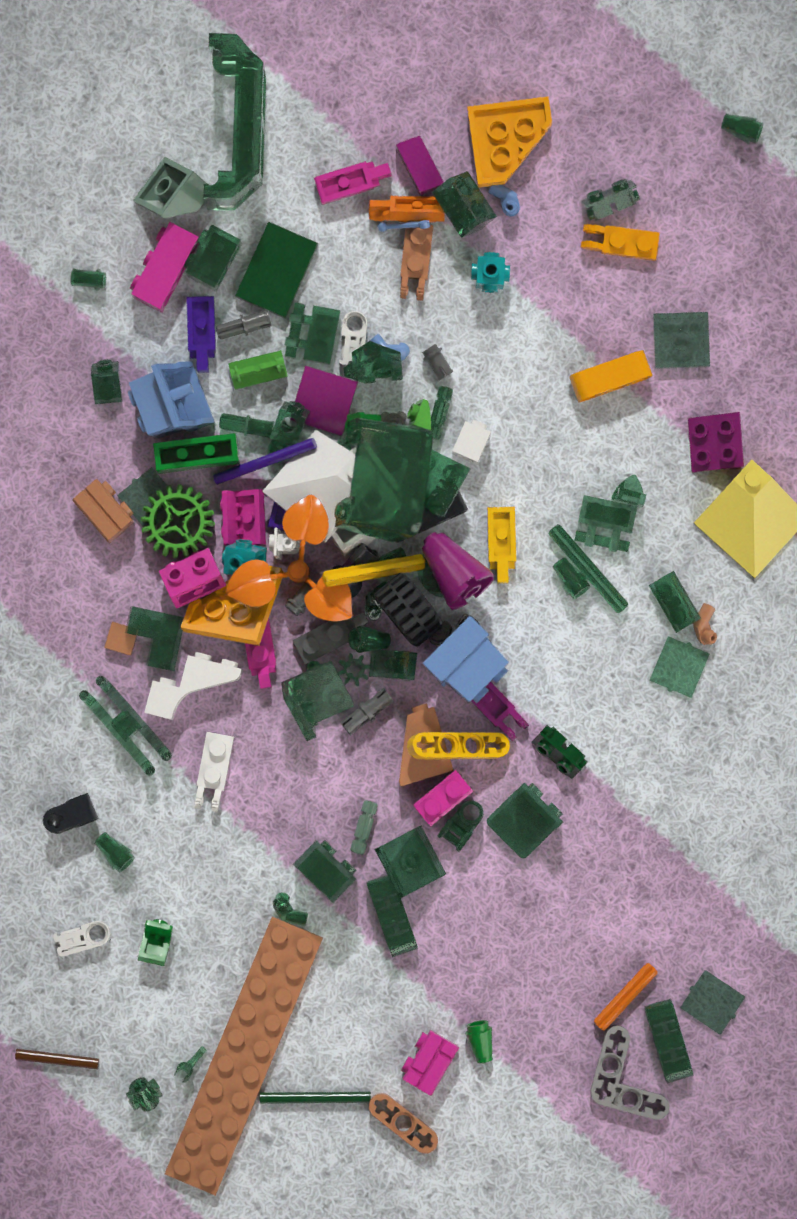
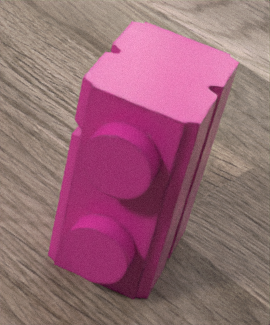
[413,770,473,827]
[400,1029,459,1096]

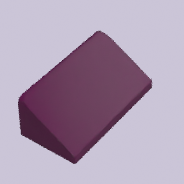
[396,135,445,196]

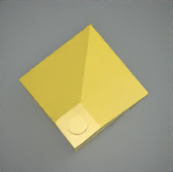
[694,460,797,578]

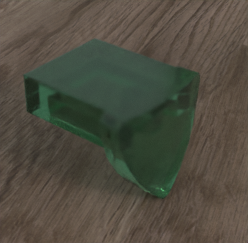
[611,474,647,508]

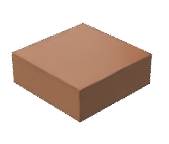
[104,622,139,656]

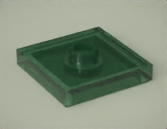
[374,825,446,899]

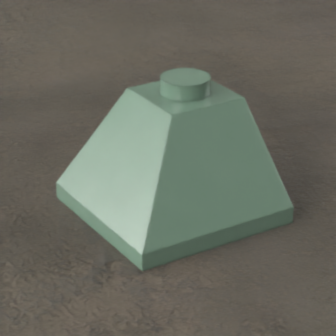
[133,157,213,219]

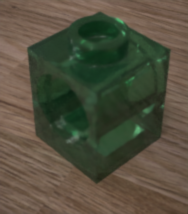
[270,401,310,446]

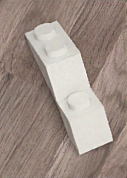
[144,652,243,720]

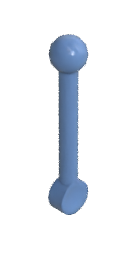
[378,220,430,232]

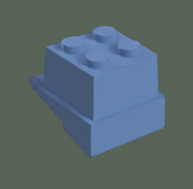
[128,361,215,439]
[423,616,509,704]

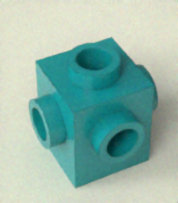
[471,252,510,293]
[222,539,267,575]

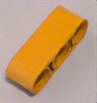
[569,350,653,402]

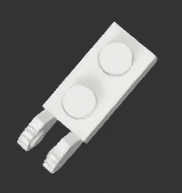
[194,732,234,812]

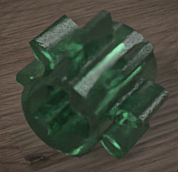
[336,653,371,688]
[126,1077,163,1112]

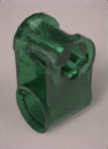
[437,799,484,853]

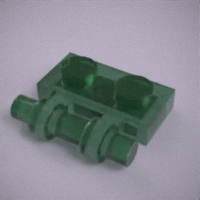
[284,303,341,365]
[574,495,637,552]

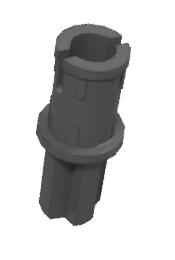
[216,310,271,339]

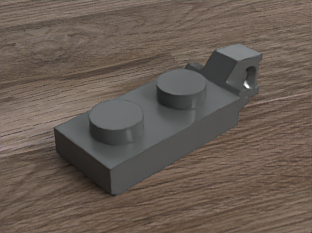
[293,612,369,665]

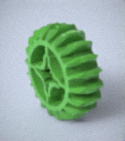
[141,484,215,559]

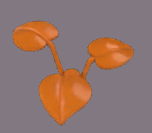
[226,495,352,621]

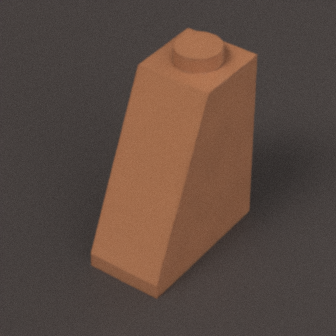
[399,703,453,787]

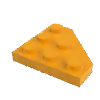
[467,96,552,188]
[181,566,284,646]

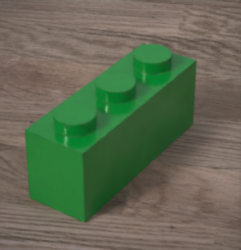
[153,433,240,474]

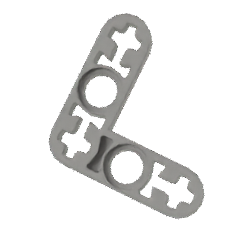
[590,1025,670,1120]

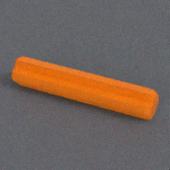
[594,963,658,1031]

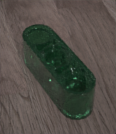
[366,873,418,958]
[644,998,694,1084]

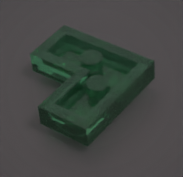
[125,606,184,671]

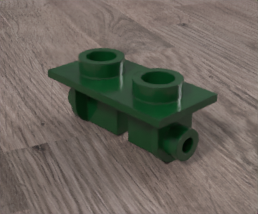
[532,725,588,779]

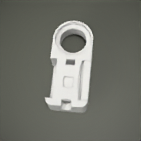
[339,311,367,368]
[53,921,111,957]

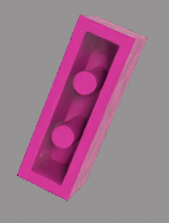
[130,222,200,313]

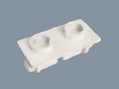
[269,528,300,560]

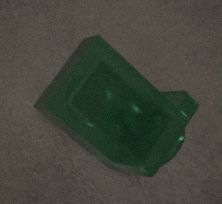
[91,359,123,405]

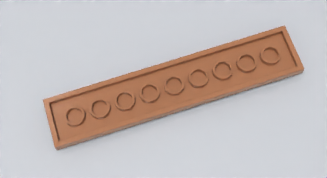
[164,916,323,1196]

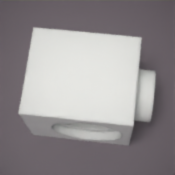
[452,420,491,465]

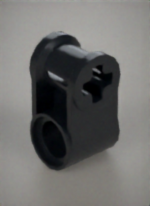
[43,793,99,834]

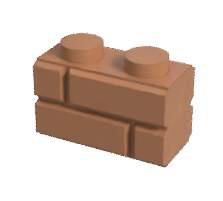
[72,479,134,543]

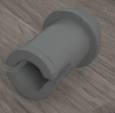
[422,344,454,381]
[285,582,311,616]

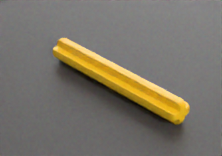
[322,554,426,587]

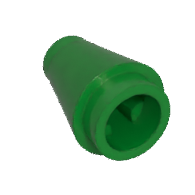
[465,1020,493,1063]

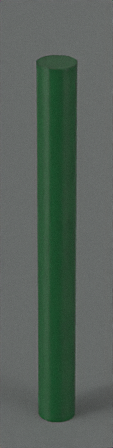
[260,1091,371,1104]

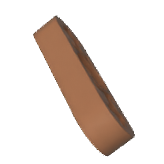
[369,1093,438,1154]

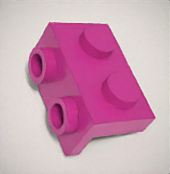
[220,489,266,546]

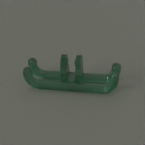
[79,676,172,776]

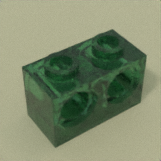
[432,171,497,238]

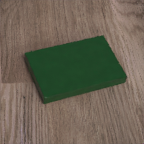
[235,221,318,319]

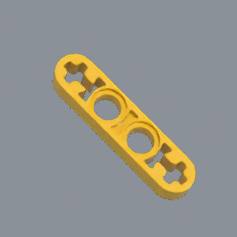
[407,732,510,759]

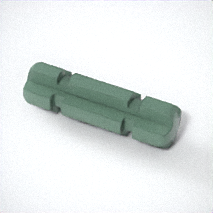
[350,800,378,855]

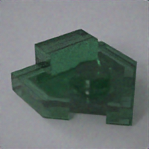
[343,341,403,384]

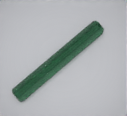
[548,524,628,614]

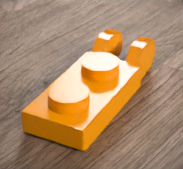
[581,224,660,261]

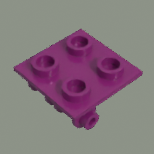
[688,412,744,473]

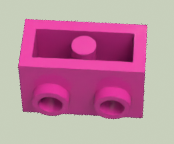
[159,548,226,609]

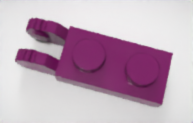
[471,682,529,742]

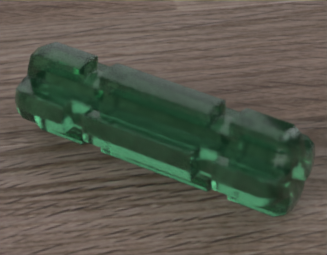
[430,386,453,440]

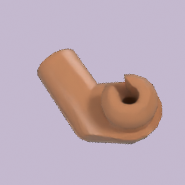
[693,603,717,645]

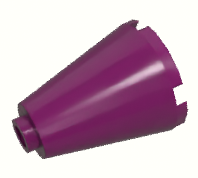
[422,532,494,610]

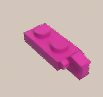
[314,161,392,205]
[245,618,277,689]

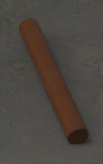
[15,1049,99,1070]

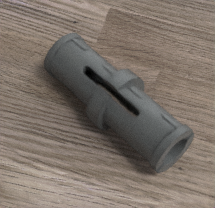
[340,688,394,736]

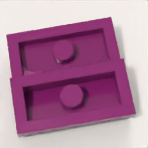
[290,366,358,436]

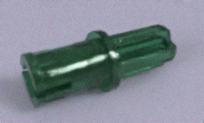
[219,413,275,439]

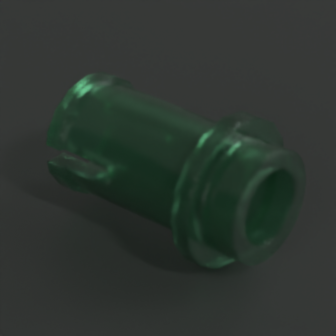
[70,268,106,291]

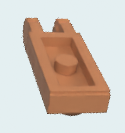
[400,222,433,301]

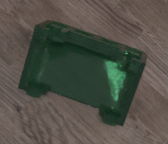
[334,418,433,542]

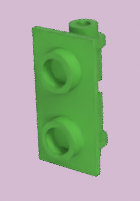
[228,350,288,390]

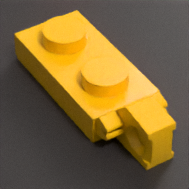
[487,507,516,584]

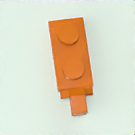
[369,196,445,223]

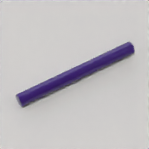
[213,438,317,485]

